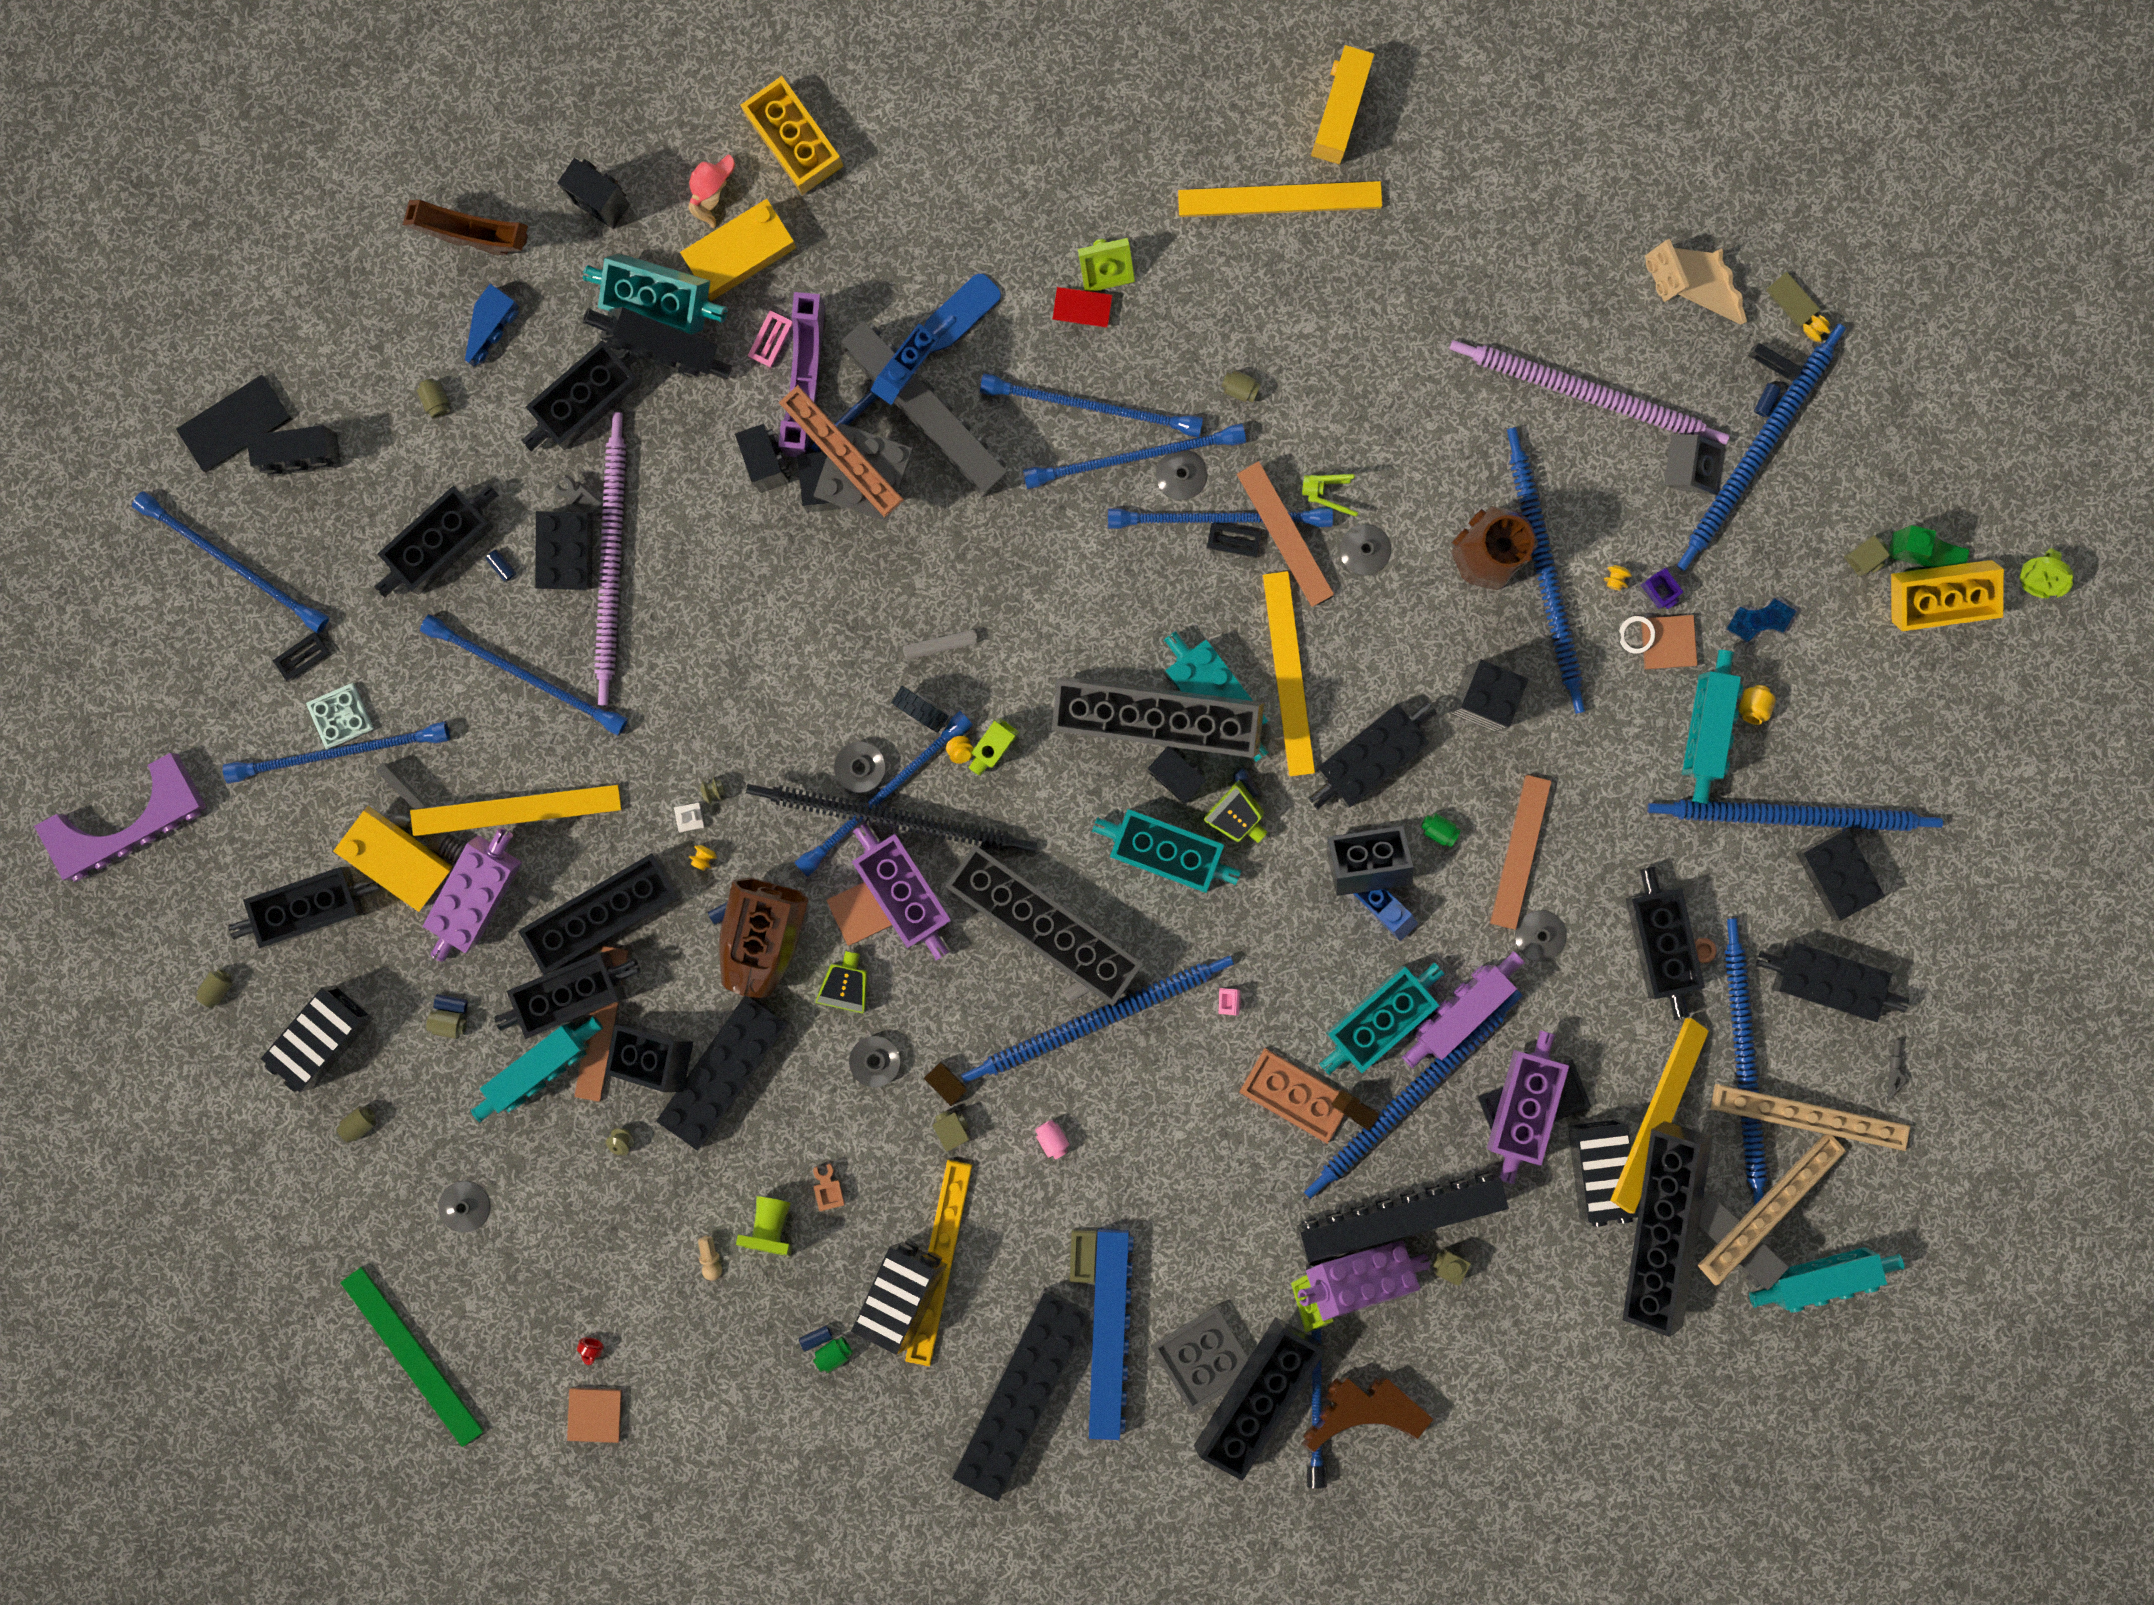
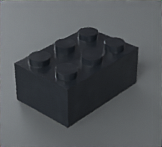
[557,157,630,229]
[735,423,792,493]
[246,425,341,477]
[535,511,593,590]
[1327,826,1414,896]
[1796,829,1885,921]
[605,1024,694,1092]

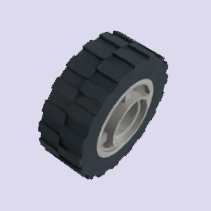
[891,686,949,733]

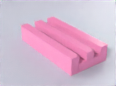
[748,311,793,368]

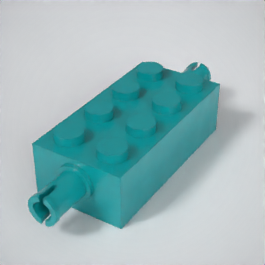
[583,253,728,335]
[1163,631,1269,762]
[1681,650,1743,804]
[1092,809,1241,893]
[1318,962,1445,1076]
[471,1016,603,1123]
[1749,1247,1904,1313]

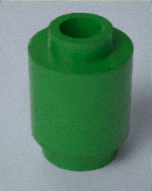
[1421,812,1461,847]
[813,1337,853,1374]

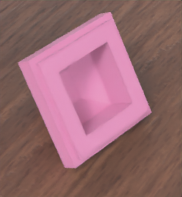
[1218,988,1242,1015]

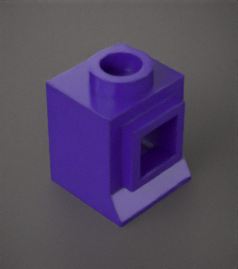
[1640,567,1683,609]

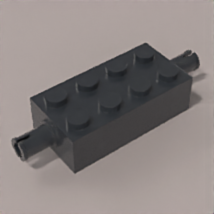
[582,307,732,380]
[521,340,641,452]
[374,483,500,598]
[1308,701,1437,810]
[1626,866,1705,1020]
[228,867,381,949]
[1756,941,1909,1023]
[494,951,641,1039]

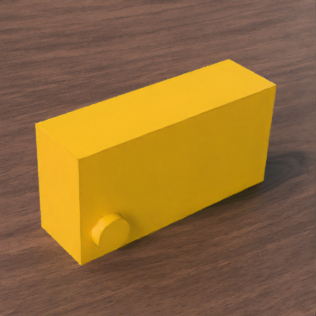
[1311,45,1374,165]
[740,76,844,195]
[680,198,796,301]
[1891,560,2004,631]
[333,806,453,912]

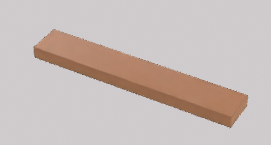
[779,385,904,518]
[1236,461,1334,607]
[1490,775,1551,930]
[574,946,629,1102]

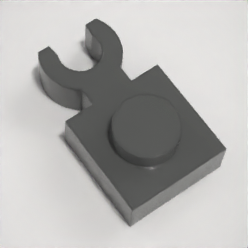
[554,475,603,513]

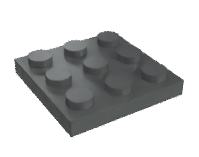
[814,423,913,523]
[1151,1305,1249,1413]

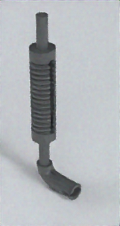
[388,813,541,906]

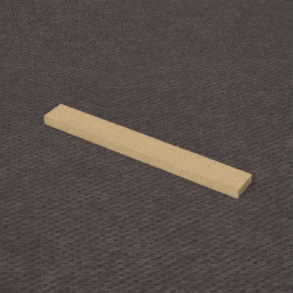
[1710,1084,1911,1151]
[1698,1134,1846,1285]

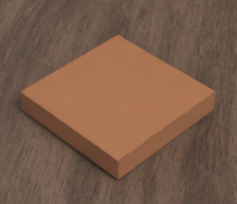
[1641,615,1697,670]
[826,882,892,946]
[567,1388,622,1443]

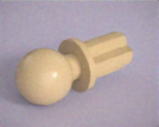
[698,1235,722,1281]

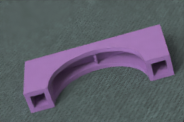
[779,292,826,457]
[34,753,207,882]

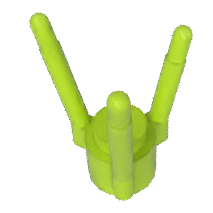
[1302,474,1358,517]

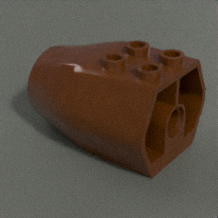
[1451,506,1538,591]
[719,878,809,998]

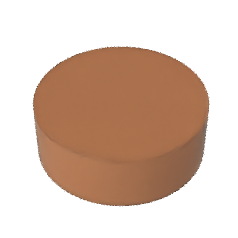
[1694,938,1717,963]

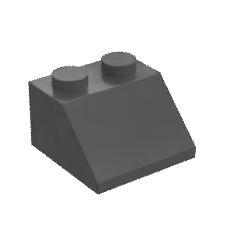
[1664,435,1725,496]

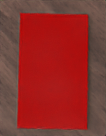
[1052,287,1112,328]

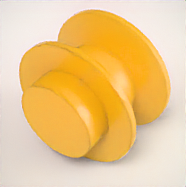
[1803,315,1831,342]
[1603,565,1632,591]
[946,736,974,764]
[689,845,717,871]

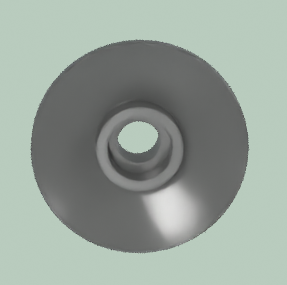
[1156,450,1207,500]
[1340,524,1391,575]
[834,742,885,793]
[1515,911,1566,962]
[849,1036,900,1087]
[438,1181,490,1233]

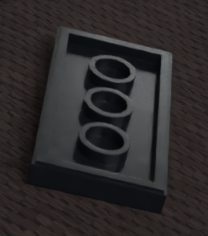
[176,375,291,473]
[1477,1059,1591,1131]

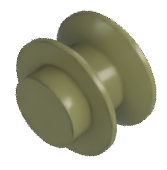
[700,777,726,805]
[605,1128,635,1156]

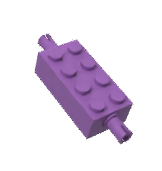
[852,823,951,960]
[422,828,522,962]
[1402,951,1525,1069]
[1487,1030,1569,1184]
[1298,1240,1430,1321]

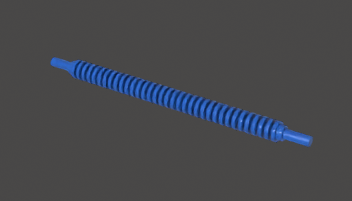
[1676,324,1846,571]
[1507,427,1585,714]
[1647,800,1943,831]
[1725,918,1768,1206]
[961,955,1234,1083]
[1304,989,1523,1199]

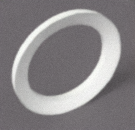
[1619,616,1655,654]

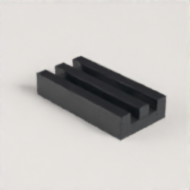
[1748,343,1803,381]
[1206,523,1261,558]
[272,632,331,682]

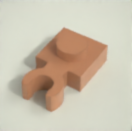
[813,1163,845,1211]

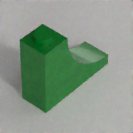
[1888,525,1970,568]

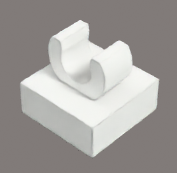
[674,803,705,833]

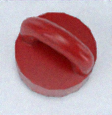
[577,1337,604,1366]

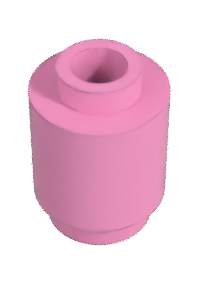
[1035,1119,1070,1159]

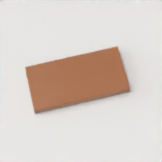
[1239,1048,1344,1144]

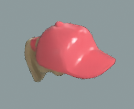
[688,155,735,229]

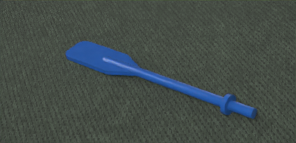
[811,274,1001,453]

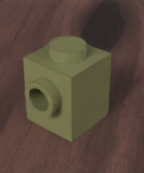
[1843,535,1890,576]
[932,1110,970,1152]
[1432,1248,1471,1287]

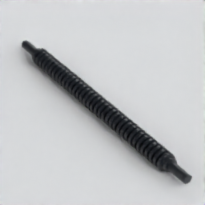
[745,784,1037,852]

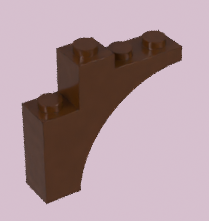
[403,199,528,256]
[1301,1377,1433,1452]

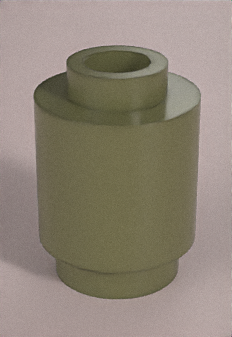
[1221,370,1261,403]
[416,378,450,419]
[195,969,233,1009]
[426,1010,467,1039]
[336,1106,376,1143]

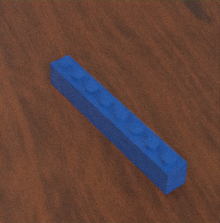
[1089,1229,1133,1440]

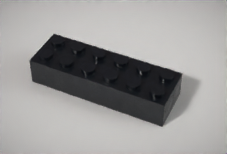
[518,853,682,975]
[656,996,790,1151]
[1193,1317,1325,1481]

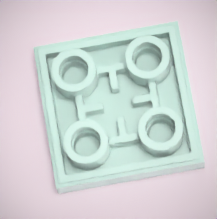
[306,683,375,750]

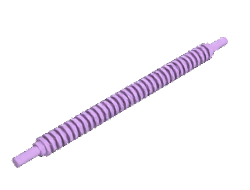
[1449,340,1729,445]
[594,412,626,706]

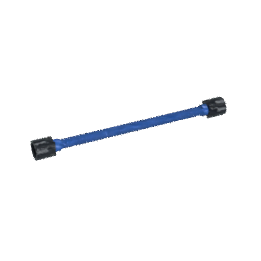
[1306,1263,1327,1489]

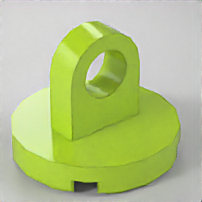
[2019,548,2074,598]

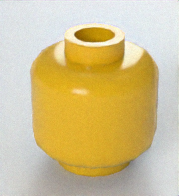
[1738,685,1776,725]

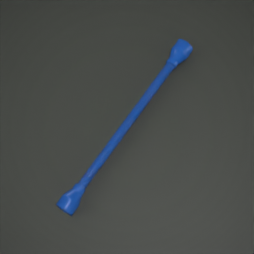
[980,373,1203,438]
[1023,423,1246,489]
[132,491,329,634]
[1108,507,1333,529]
[420,614,628,736]
[794,711,974,877]
[223,721,450,784]

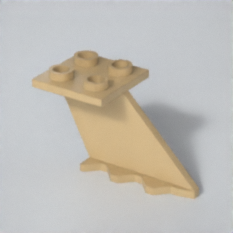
[1645,239,1747,325]

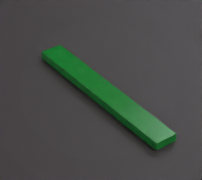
[340,1266,484,1447]

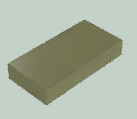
[1766,272,1820,328]
[1069,1230,1097,1283]

